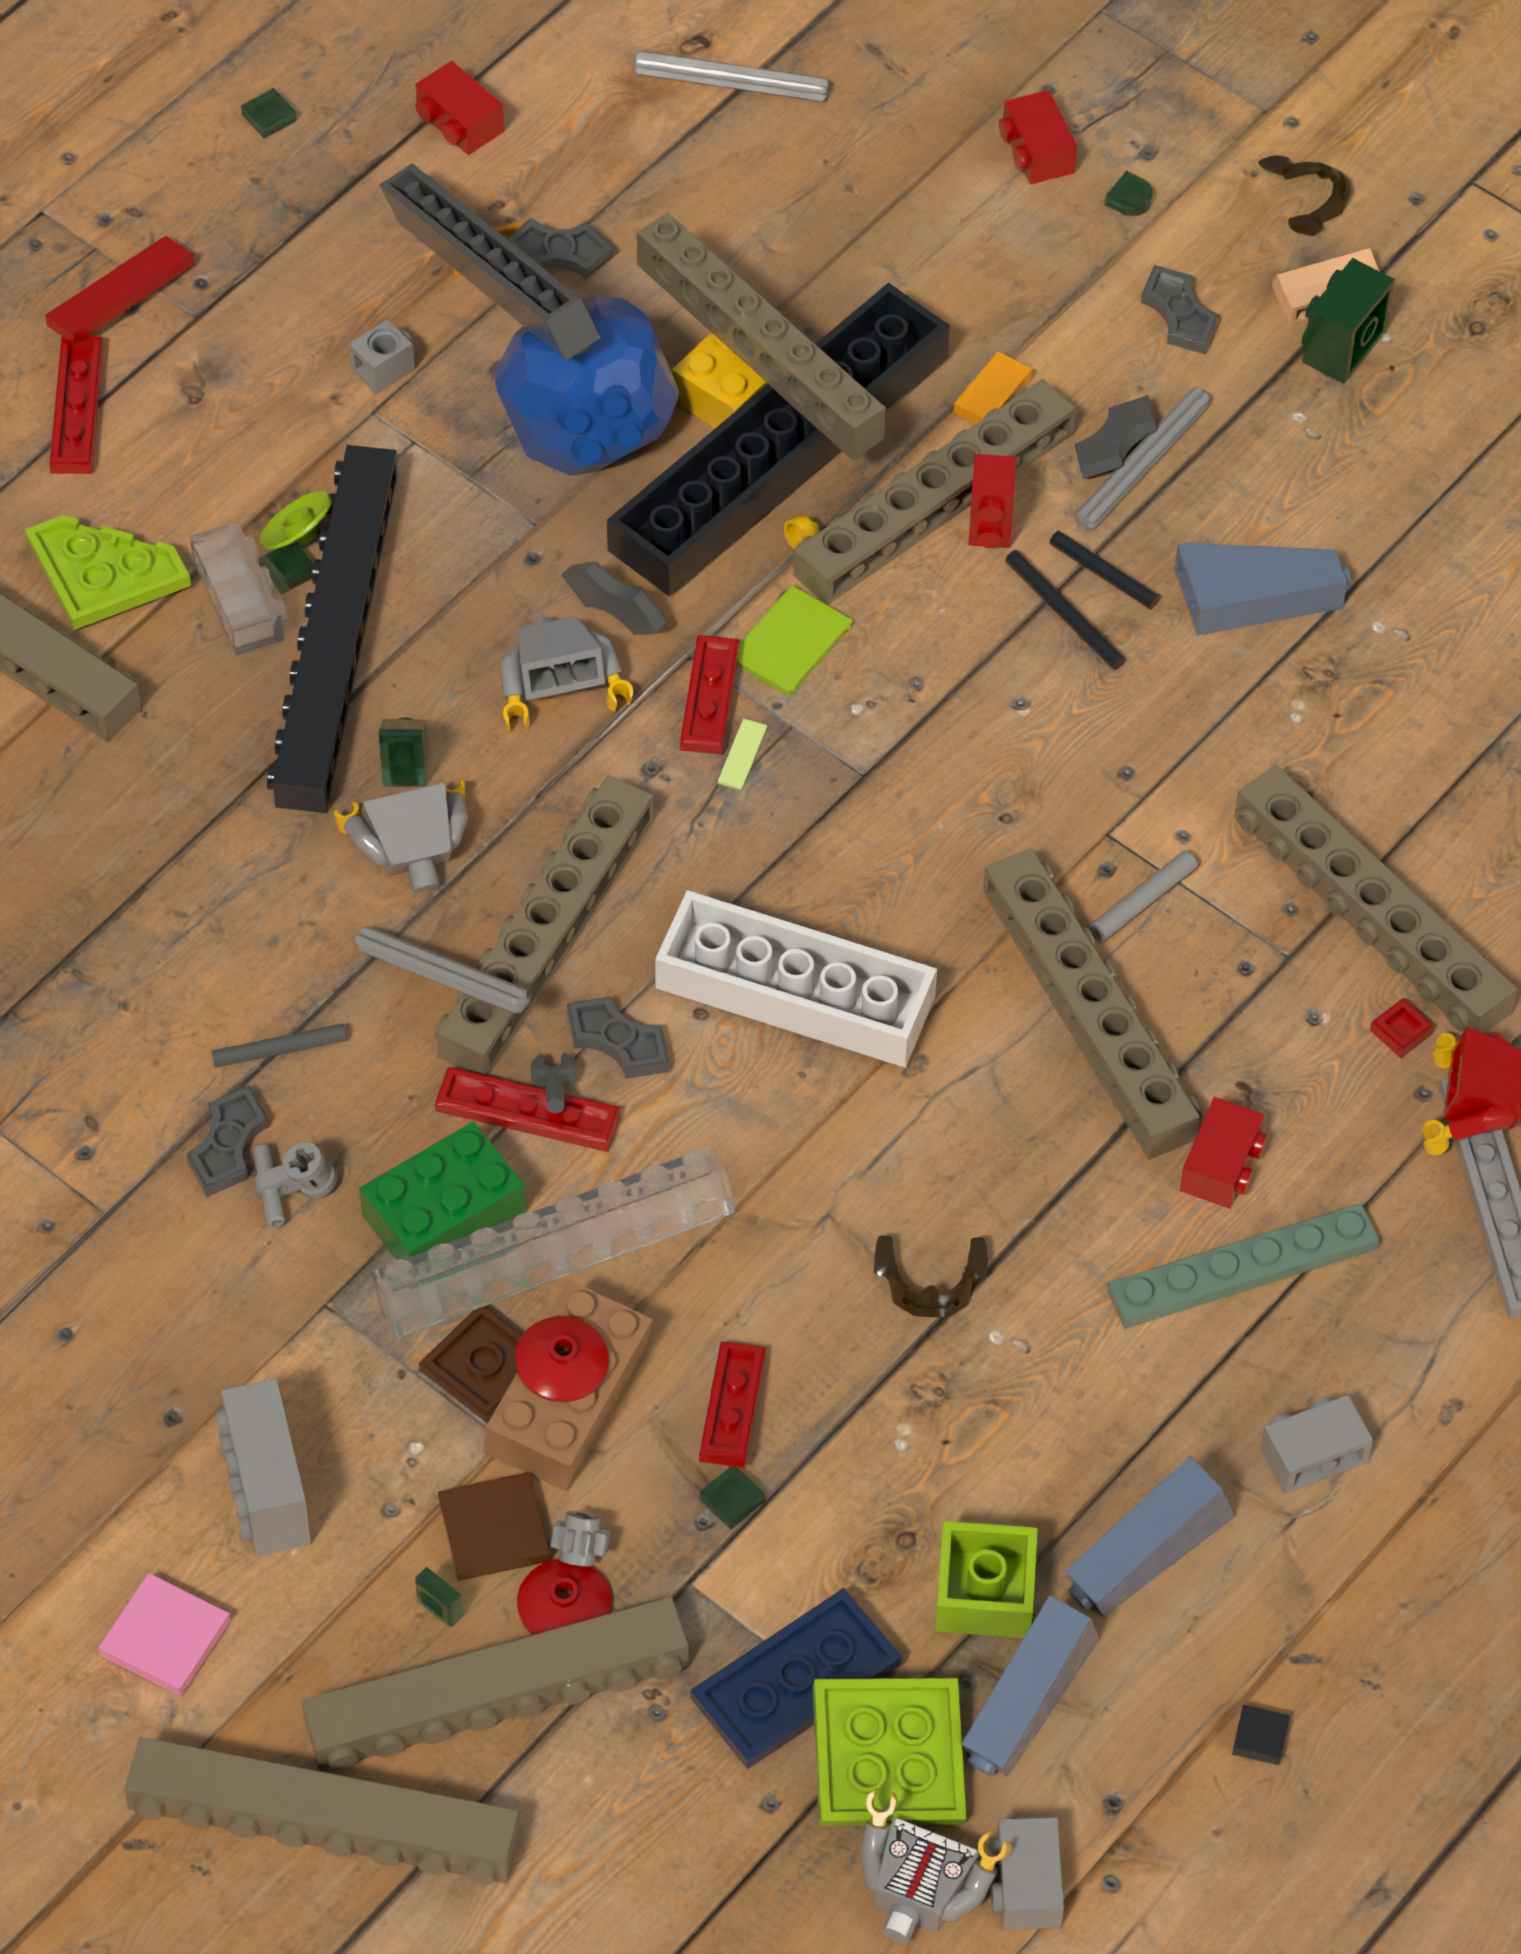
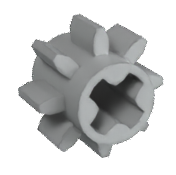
[550,1511,611,1566]

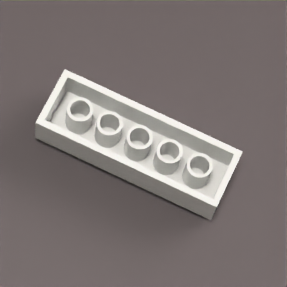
[655,890,937,1068]

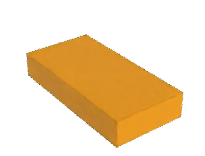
[953,351,1033,424]

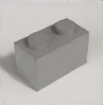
[1260,1395,1373,1494]
[989,1818,1064,1930]

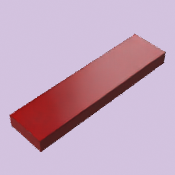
[45,235,194,344]
[49,336,104,474]
[435,1066,620,1152]

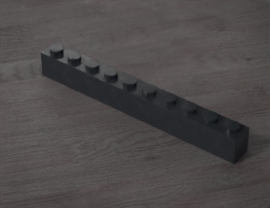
[267,445,398,813]

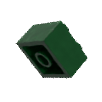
[1301,258,1395,384]

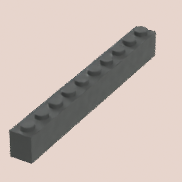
[379,163,601,361]

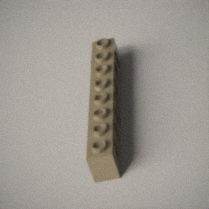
[637,213,886,460]
[793,379,1076,605]
[1235,764,1518,1033]
[434,775,654,1076]
[983,848,1202,1160]

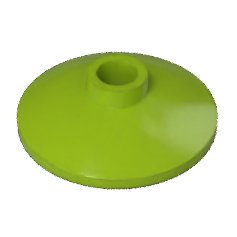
[259,491,331,550]

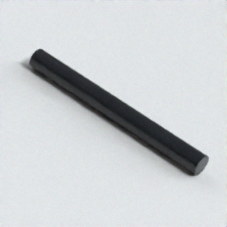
[1005,550,1125,670]

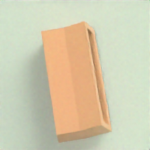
[1272,248,1380,325]

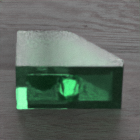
[379,717,428,787]

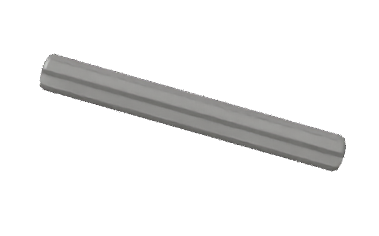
[634,51,828,102]
[1076,387,1210,530]
[355,926,530,1013]

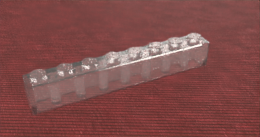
[371,1146,735,1339]

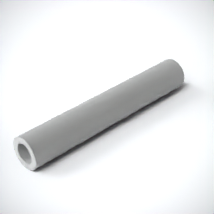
[1089,850,1198,942]

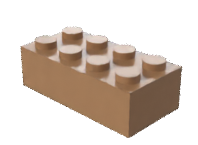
[483,1280,653,1491]

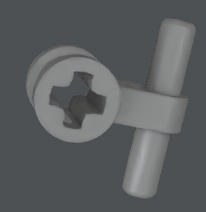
[253,1142,338,1227]

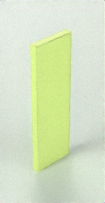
[717,718,768,790]

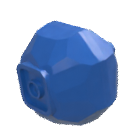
[495,297,679,476]

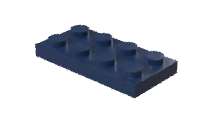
[690,1588,902,1769]

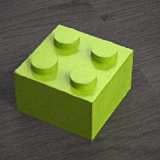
[935,1521,1038,1638]

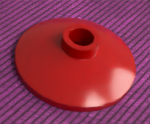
[515,1316,609,1402]
[517,1559,612,1635]

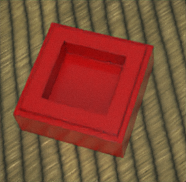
[1370,998,1434,1058]

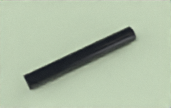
[1049,530,1159,610]

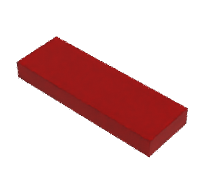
[680,635,740,755]
[699,1341,766,1468]

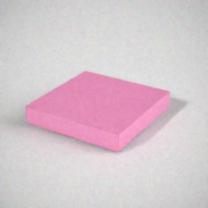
[98,1573,231,1697]

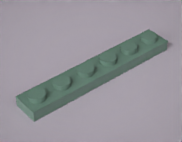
[1107,1204,1379,1329]

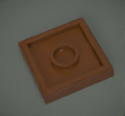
[419,1303,522,1424]
[438,1472,550,1581]

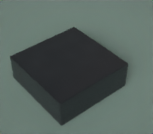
[1232,1705,1290,1765]

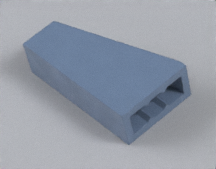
[1174,543,1351,636]
[1065,1456,1235,1617]
[961,1595,1099,1777]

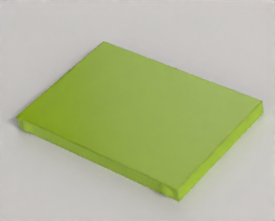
[737,585,853,697]

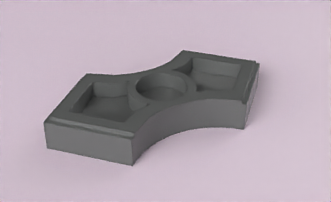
[506,218,616,278]
[1141,265,1219,355]
[1074,395,1157,479]
[562,561,666,635]
[567,997,670,1079]
[187,1085,269,1197]

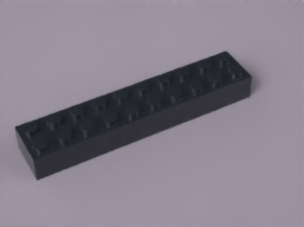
[607,282,950,596]

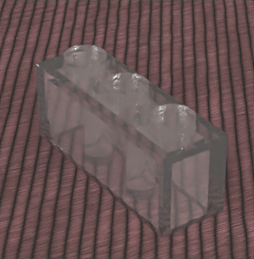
[190,521,288,656]

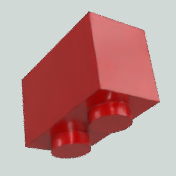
[415,60,505,156]
[999,90,1077,185]
[968,454,1017,548]
[1180,1097,1269,1209]

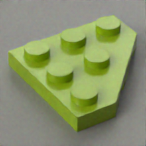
[24,515,191,630]

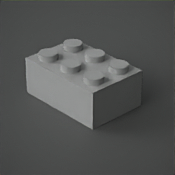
[215,1378,311,1556]

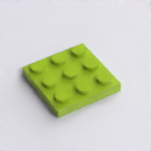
[812,1678,966,1826]

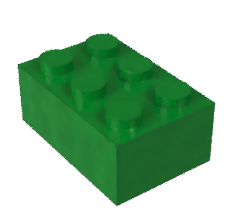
[359,1121,526,1280]

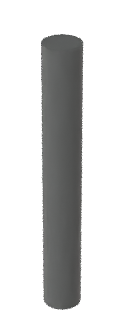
[212,1023,347,1068]

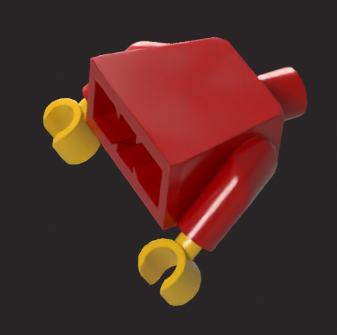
[1422,1027,1521,1156]

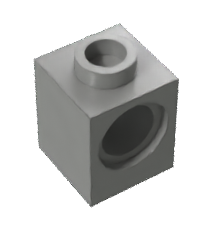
[349,319,415,394]

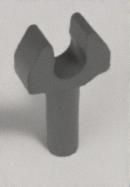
[531,1053,576,1114]

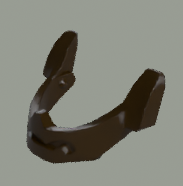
[1258,155,1351,236]
[874,1235,988,1317]

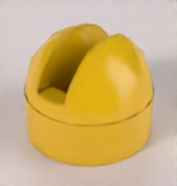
[784,515,820,549]

